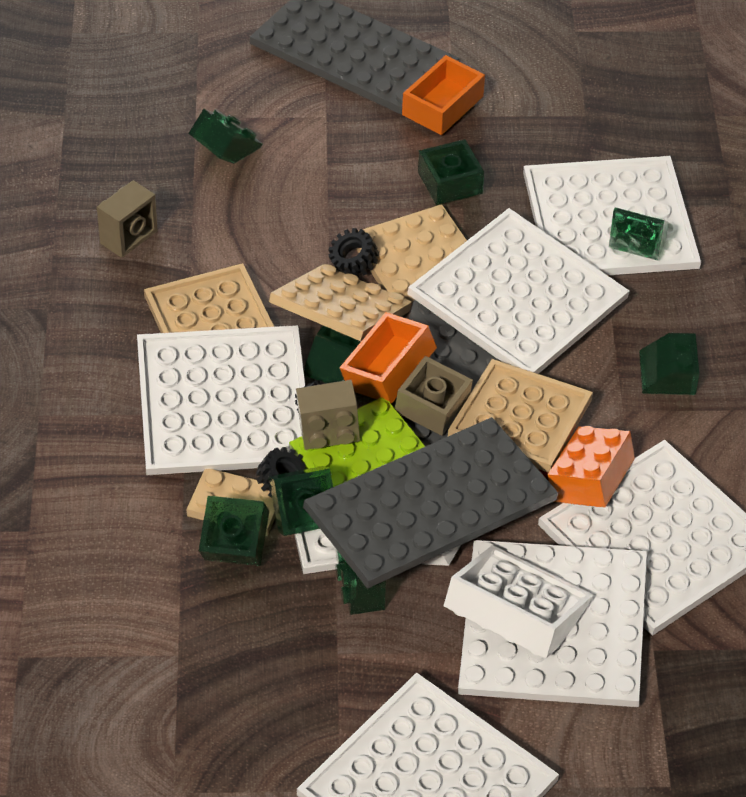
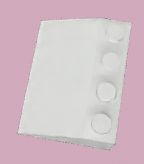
[444,545,593,658]

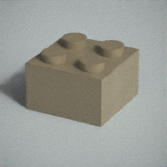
[97,180,158,258]
[395,356,473,436]
[296,380,360,450]

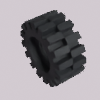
[328,228,379,278]
[256,447,311,502]

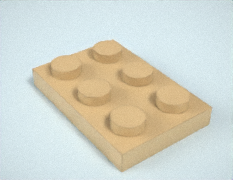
[187,469,283,536]

